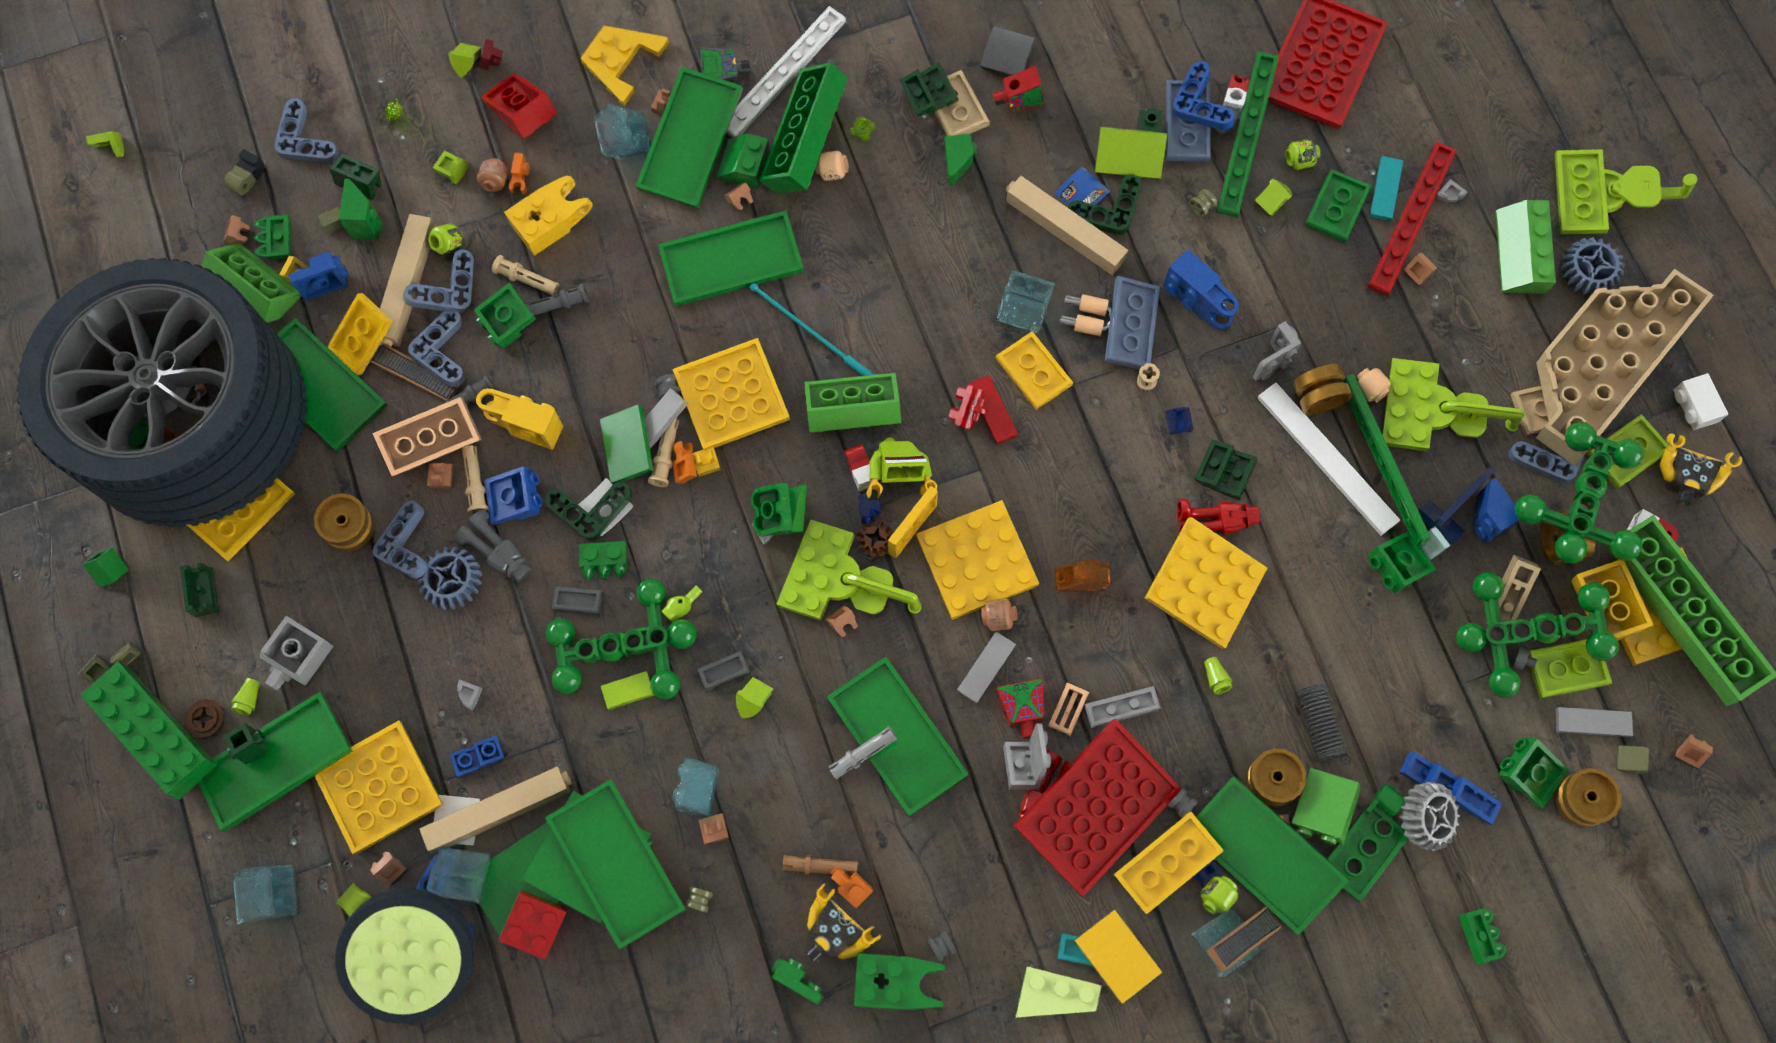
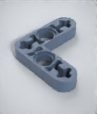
[274,98,339,164]
[403,250,474,313]
[408,310,464,388]
[1508,441,1584,484]
[373,500,428,579]

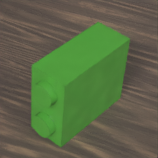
[1292,768,1361,845]

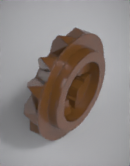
[857,520,893,557]
[184,699,225,738]

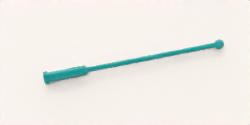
[750,283,877,376]

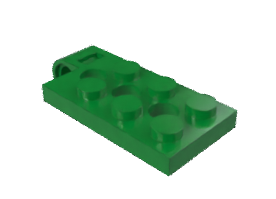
[1327,783,1408,903]

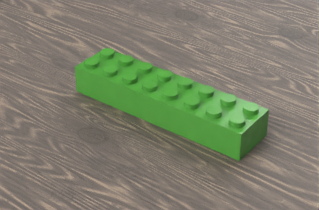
[1605,515,1776,706]

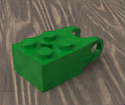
[854,954,946,1010]

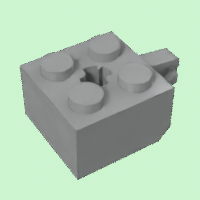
[259,616,334,691]

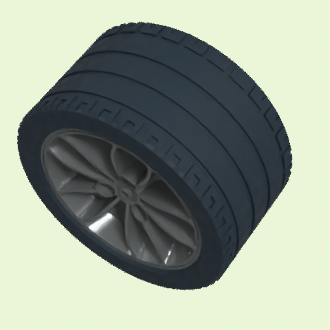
[17,258,307,527]

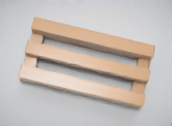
[1048,683,1089,737]

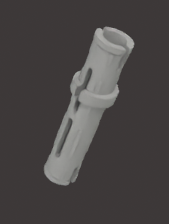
[828,726,898,779]

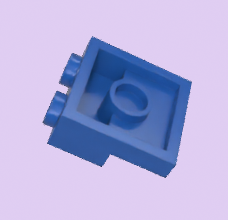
[289,252,349,301]
[485,466,543,525]

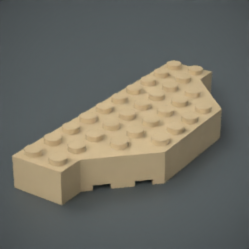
[1536,269,1714,466]

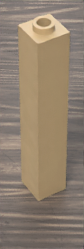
[1006,176,1128,276]
[380,214,436,347]
[420,766,572,854]

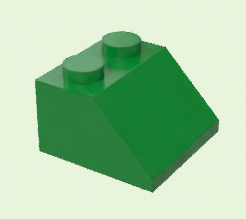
[716,134,770,189]
[339,179,383,240]

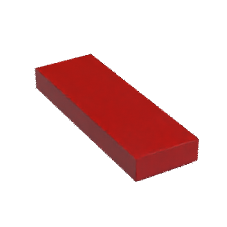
[968,375,1018,445]

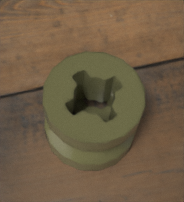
[1189,189,1218,217]
[684,887,713,913]

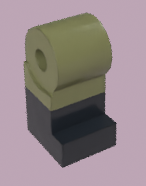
[224,149,266,195]

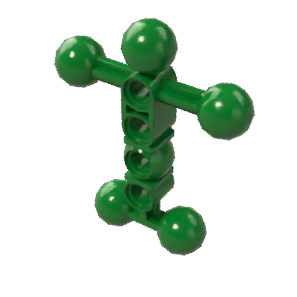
[1515,422,1644,564]
[1455,572,1619,698]
[545,578,697,700]

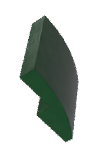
[899,62,959,117]
[1195,439,1257,500]

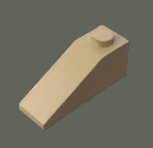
[1498,555,1541,622]

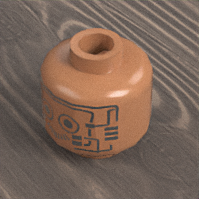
[477,158,509,192]
[981,599,1018,631]

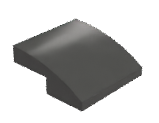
[980,27,1035,76]

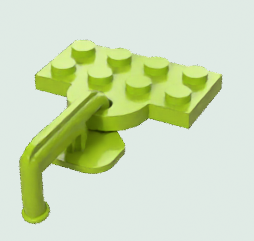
[1555,149,1697,234]
[1382,358,1525,452]
[776,520,922,621]

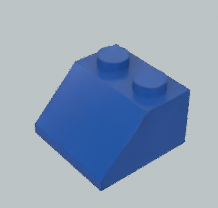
[1472,478,1519,544]

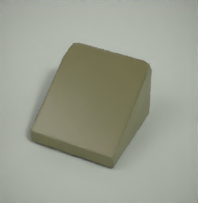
[318,207,343,234]
[110,642,141,666]
[78,654,111,684]
[1616,746,1649,774]

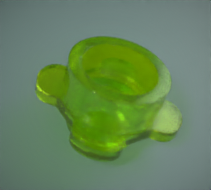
[384,98,404,121]
[850,117,876,141]

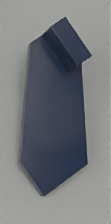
[1418,466,1495,546]

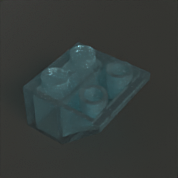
[594,104,651,159]
[996,270,1055,334]
[672,757,720,817]
[426,847,491,904]
[233,865,298,924]
[1191,906,1262,977]

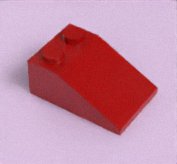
[480,73,557,139]

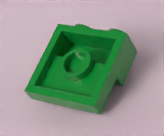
[474,283,536,349]
[1367,531,1436,594]
[1498,737,1569,808]
[771,958,824,1006]

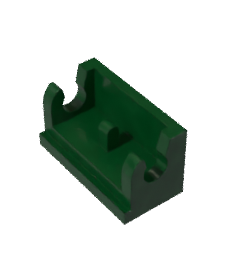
[330,154,382,200]
[180,563,219,617]

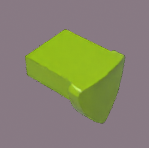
[448,43,481,78]
[86,131,124,158]
[433,151,469,184]
[1255,179,1292,216]
[736,677,773,718]

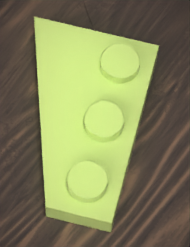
[1015,967,1101,1018]

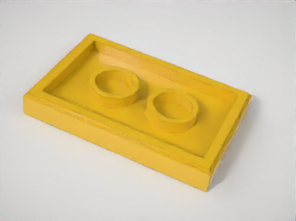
[327,293,393,375]
[996,331,1073,410]
[888,486,938,558]
[1075,910,1162,1004]

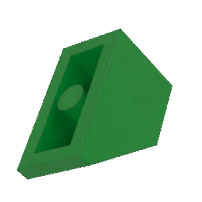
[944,134,977,186]

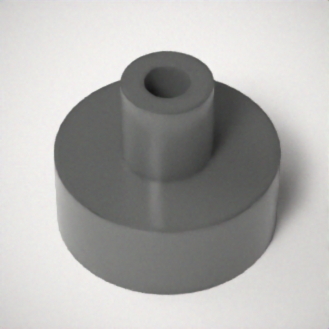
[1512,646,1537,672]

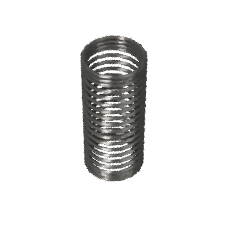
[1296,683,1348,762]

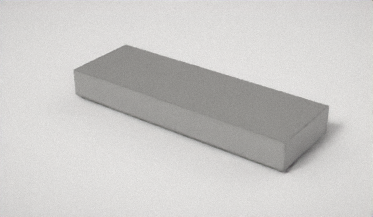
[645,388,688,449]
[957,632,1016,704]
[1084,686,1161,729]
[1555,707,1633,737]

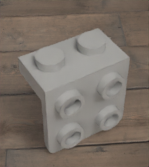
[1253,321,1301,381]
[1003,724,1051,790]

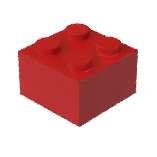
[498,889,568,960]

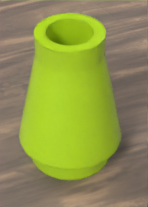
[1204,657,1233,695]
[231,678,260,716]

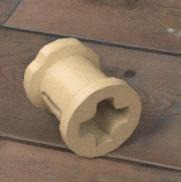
[1137,363,1160,391]

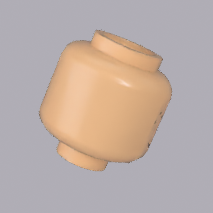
[815,151,849,181]
[1357,368,1391,403]

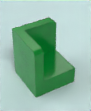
[82,547,128,587]

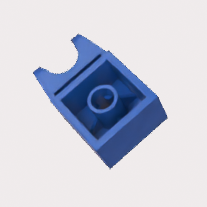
[1163,249,1239,330]

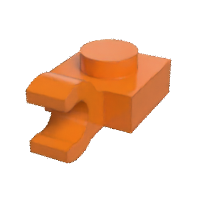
[509,153,530,195]
[672,441,697,484]
[831,865,873,908]

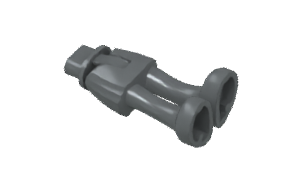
[454,510,532,583]

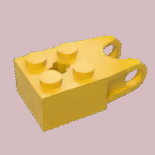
[504,176,592,256]
[476,388,564,450]

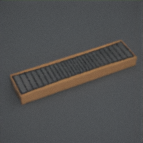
[370,343,460,402]
[1206,906,1282,973]

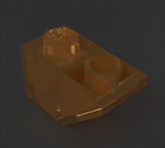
[1055,558,1111,592]

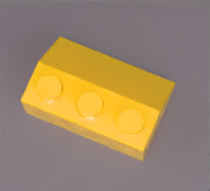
[1571,560,1654,640]

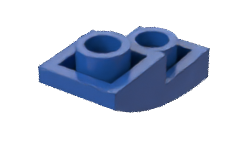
[449,736,504,779]

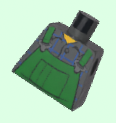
[700,47,751,85]

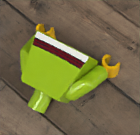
[866,438,937,498]

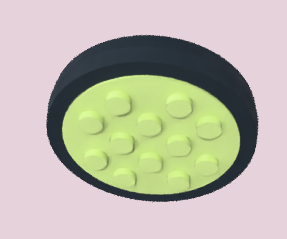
[335,888,474,1023]

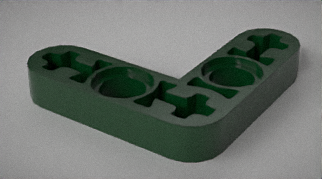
[1068,174,1142,235]
[545,482,633,540]

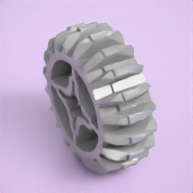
[1400,782,1461,851]

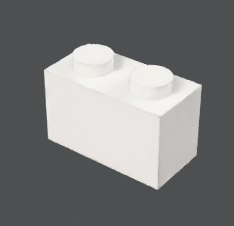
[1673,373,1728,431]

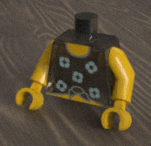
[1660,433,1742,506]
[806,883,881,963]

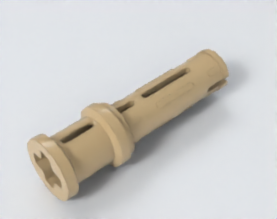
[492,255,560,296]
[648,419,679,487]
[462,445,489,516]

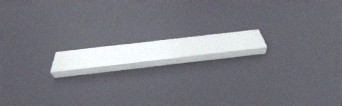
[727,6,846,138]
[1257,383,1400,536]

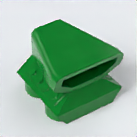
[751,483,807,537]

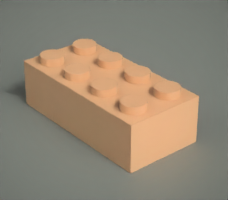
[372,397,482,476]

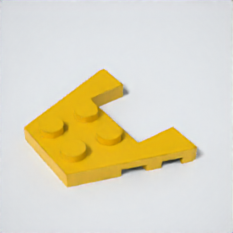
[581,26,669,106]

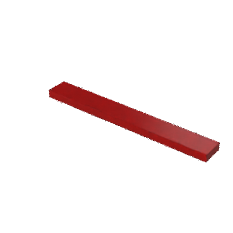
[1367,142,1457,297]

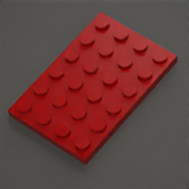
[1268,0,1388,130]
[1013,719,1182,897]

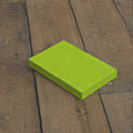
[1095,127,1167,179]
[1586,414,1669,490]
[1528,639,1612,699]

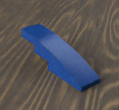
[1399,751,1503,825]

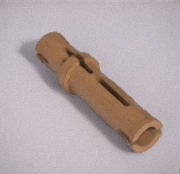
[782,855,858,876]

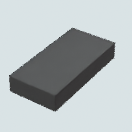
[552,586,603,615]
[697,650,750,692]

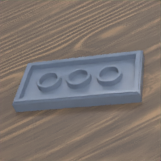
[1166,80,1211,162]
[1105,276,1160,370]

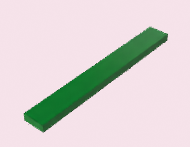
[1216,51,1279,218]
[1343,374,1431,548]

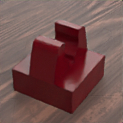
[480,39,503,70]

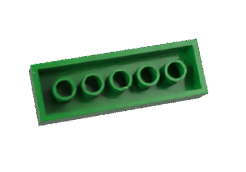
[759,62,848,194]
[80,662,217,800]

